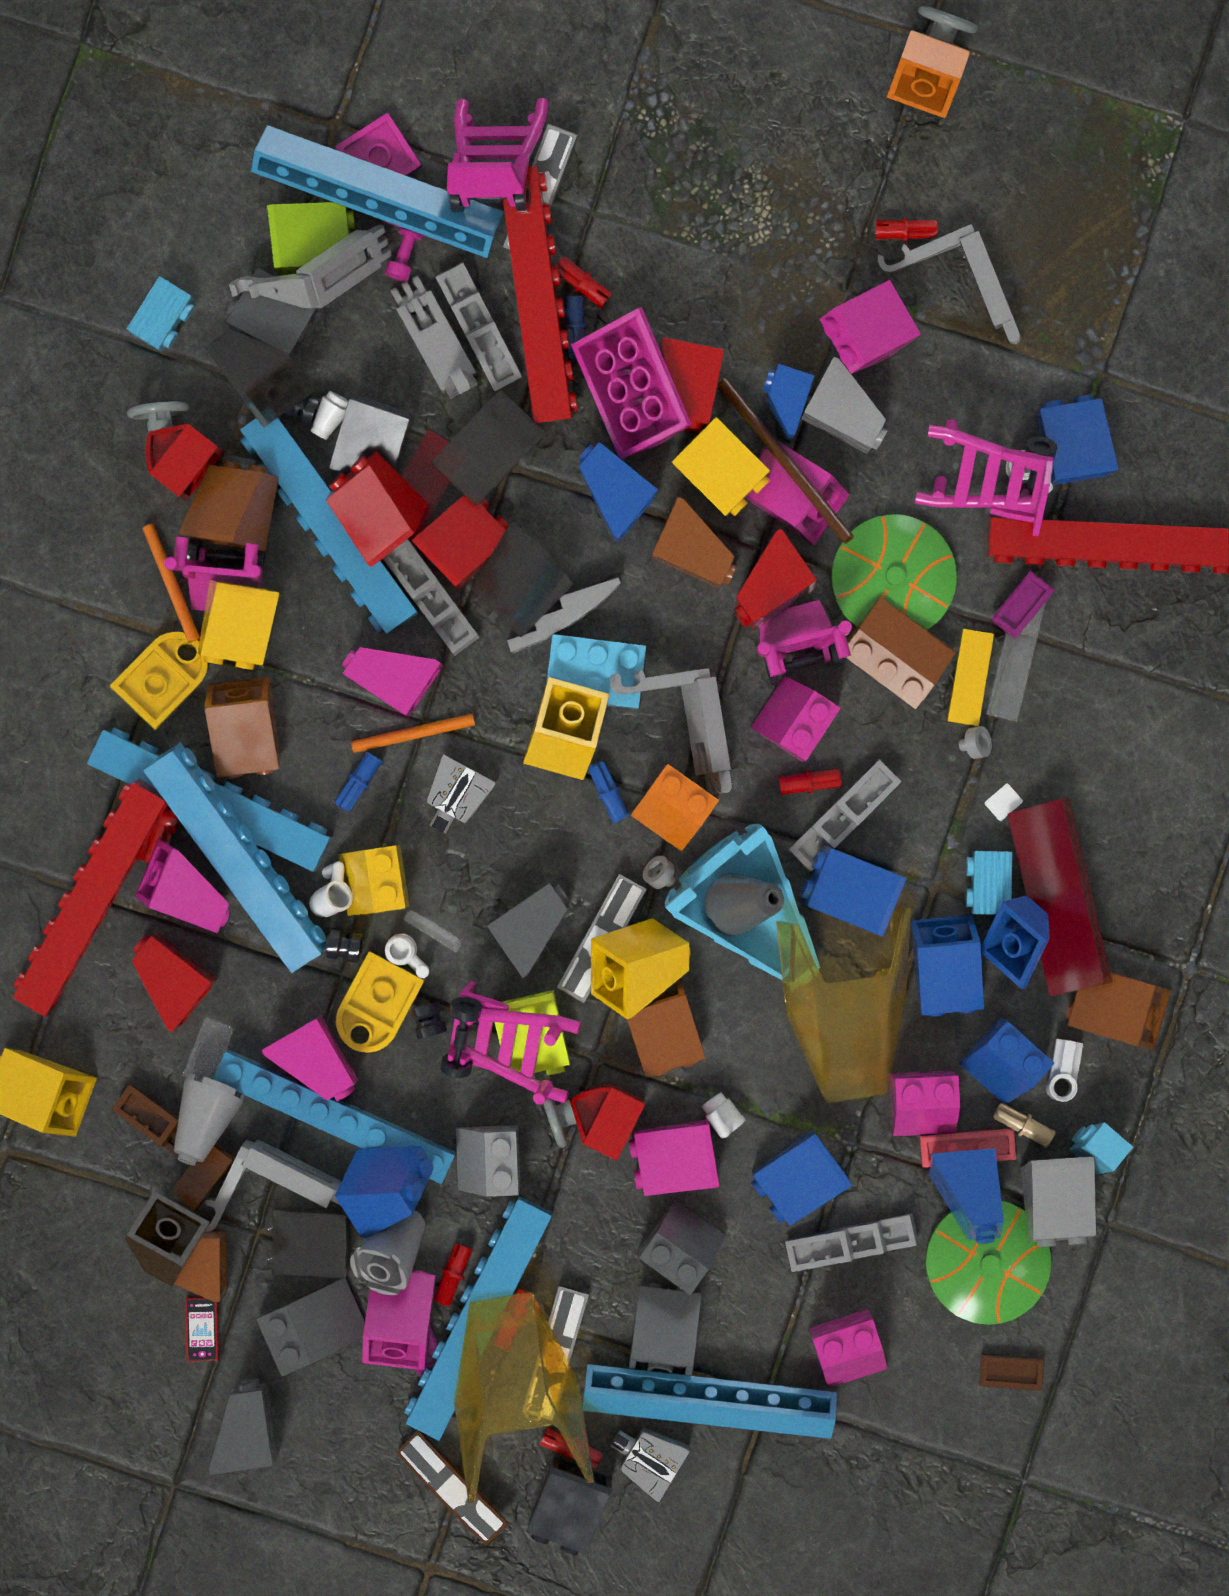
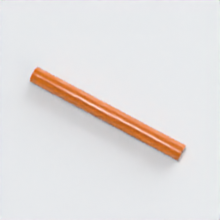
[142,524,200,643]
[351,713,475,753]

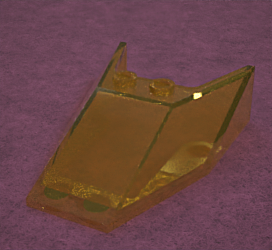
[776,905,911,1103]
[454,1292,594,1503]

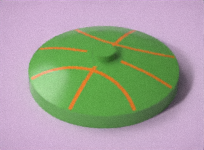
[831,514,957,630]
[925,1200,1051,1325]

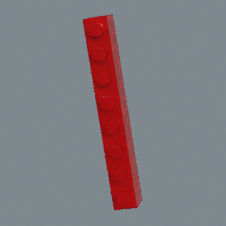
[503,166,578,423]
[986,517,1229,574]
[13,779,168,1017]

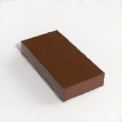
[171,1145,234,1211]
[979,1353,1044,1391]

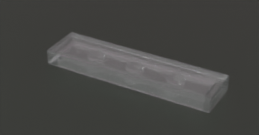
[986,602,1046,722]

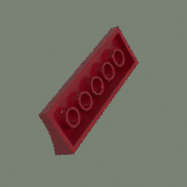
[1007,798,1113,997]

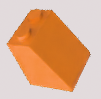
[631,764,719,851]

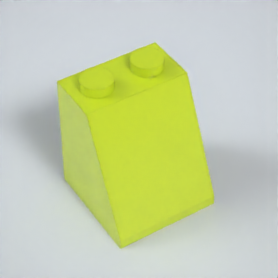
[494,990,570,1078]

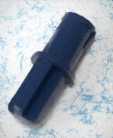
[563,296,588,360]

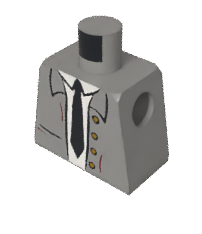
[427,755,497,834]
[610,1427,690,1502]

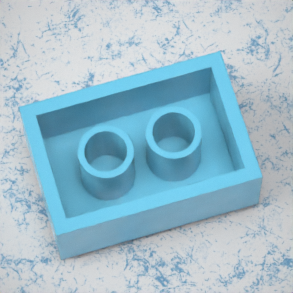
[546,634,646,709]

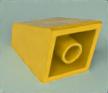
[672,417,770,517]
[198,579,279,670]
[523,677,609,780]
[339,845,410,916]
[591,918,691,1019]
[0,1048,97,1137]

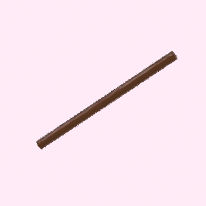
[718,378,854,544]

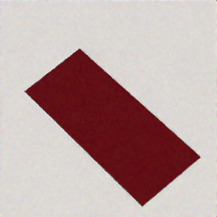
[401,430,469,546]

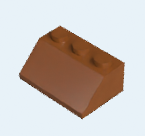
[846,596,955,709]

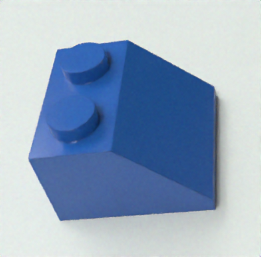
[763,364,814,442]
[981,895,1050,989]

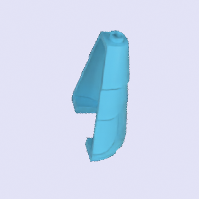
[665,824,820,987]

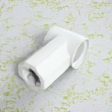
[1046,1039,1083,1102]

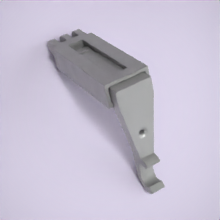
[878,224,1021,344]
[229,225,392,309]
[390,275,477,399]
[610,668,732,795]
[205,1139,341,1232]

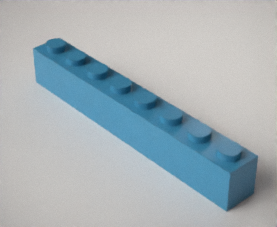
[251,125,504,258]
[240,408,419,635]
[87,727,332,872]
[143,742,328,973]
[213,1049,456,1184]
[404,1196,553,1441]
[582,1364,837,1439]

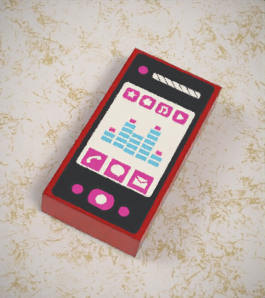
[185,1297,219,1361]

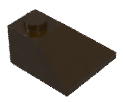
[125,1191,210,1287]

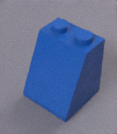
[1036,395,1118,485]
[579,442,658,543]
[800,846,907,937]
[910,914,984,1017]
[958,1017,1055,1104]
[751,1128,852,1226]
[335,1146,434,1238]
[929,1148,1004,1244]

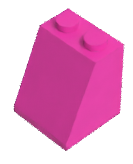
[819,280,921,374]
[745,441,849,546]
[342,647,444,717]
[750,676,841,762]
[135,839,229,933]
[262,1015,359,1101]
[889,1070,960,1136]
[629,1119,719,1196]
[362,1270,435,1370]
[809,1309,887,1388]

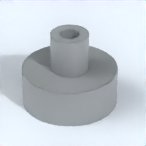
[959,726,992,759]
[643,856,675,889]

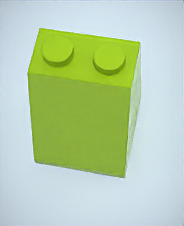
[267,202,355,276]

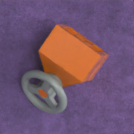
[887,6,978,118]

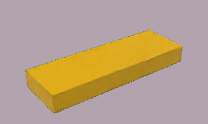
[947,629,994,727]

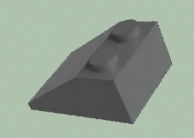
[256,1276,365,1377]

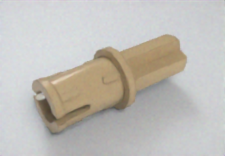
[993,1103,1055,1148]

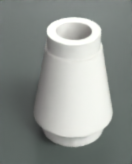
[311,391,348,440]

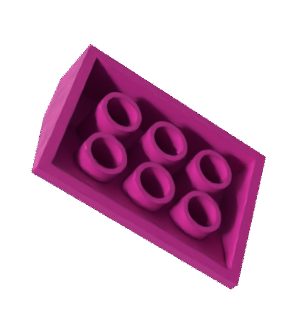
[571,307,692,460]

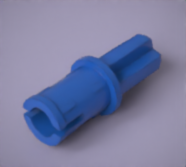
[335,751,383,812]
[589,761,630,824]

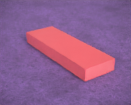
[919,1128,1016,1167]

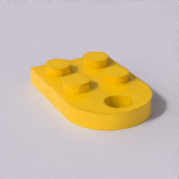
[110,632,208,730]
[336,951,425,1053]

